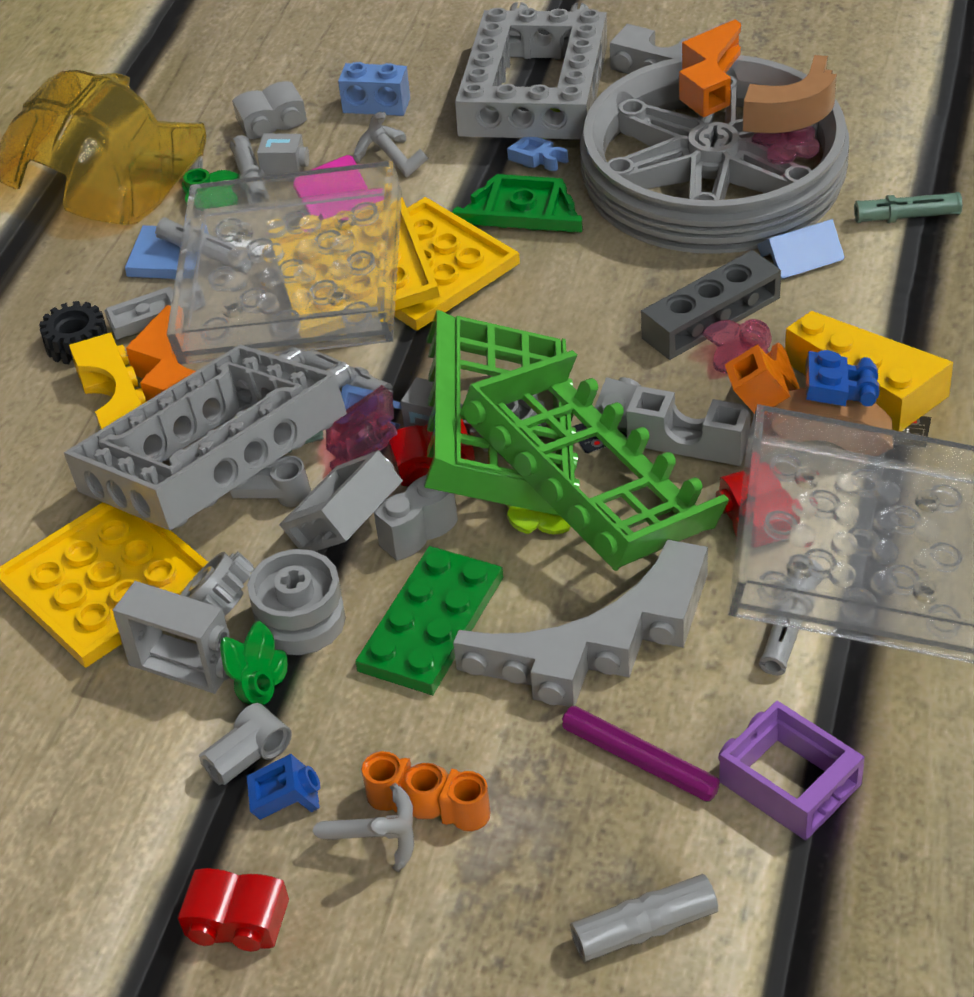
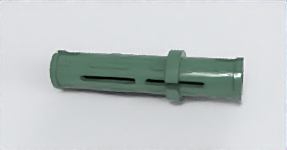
[854,192,963,223]

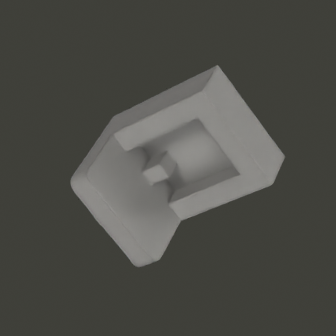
[595,377,641,433]

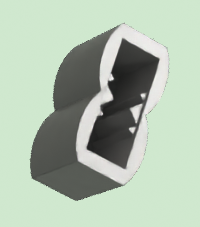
[232,81,307,139]
[374,475,458,560]

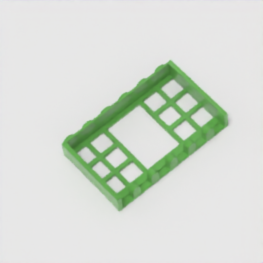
[424,310,580,516]
[460,350,729,571]

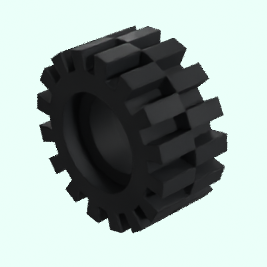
[39,301,108,365]

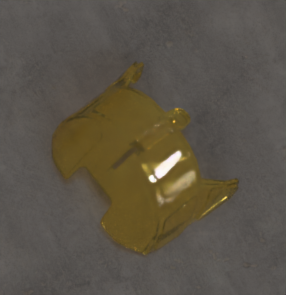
[0,70,207,225]

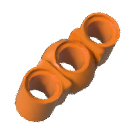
[361,751,491,831]

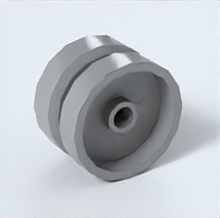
[247,549,346,655]

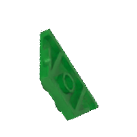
[452,174,583,233]

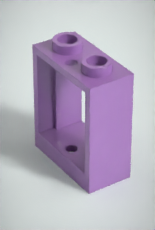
[718,700,865,841]

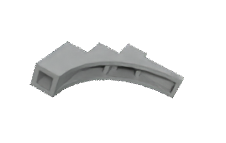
[453,540,708,707]

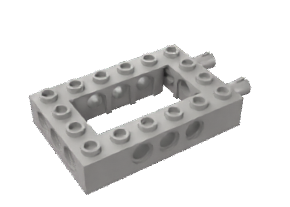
[455,2,607,139]
[64,344,354,531]

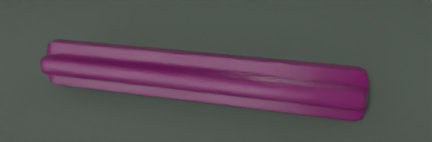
[562,706,720,802]

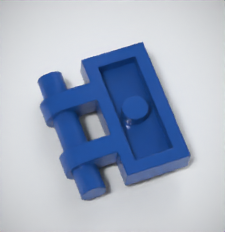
[805,350,880,406]

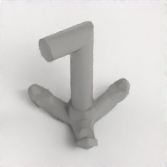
[354,112,429,178]
[313,783,414,872]

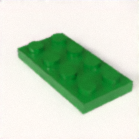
[355,546,503,696]

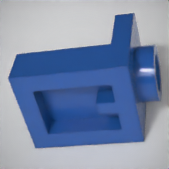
[247,754,320,820]

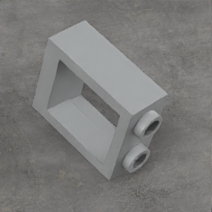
[279,450,403,551]
[113,581,230,694]

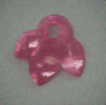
[751,125,820,165]
[703,319,772,374]

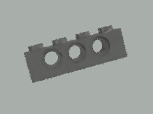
[641,250,781,360]

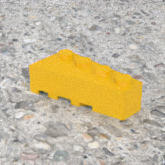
[785,311,953,433]

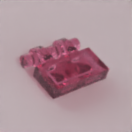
[326,385,397,470]

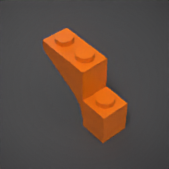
[679,19,741,118]
[126,305,196,402]
[725,342,800,416]

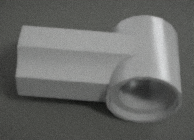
[230,455,311,508]
[199,703,292,785]

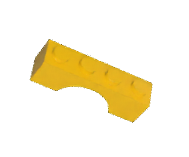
[69,332,146,430]

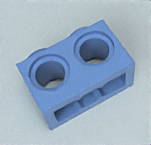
[338,62,410,116]

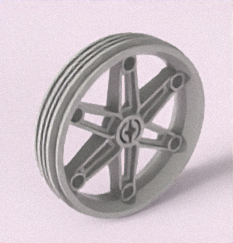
[580,55,849,254]

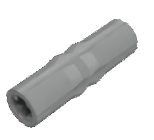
[570,874,718,962]

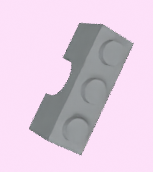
[610,24,688,74]
[626,386,751,466]

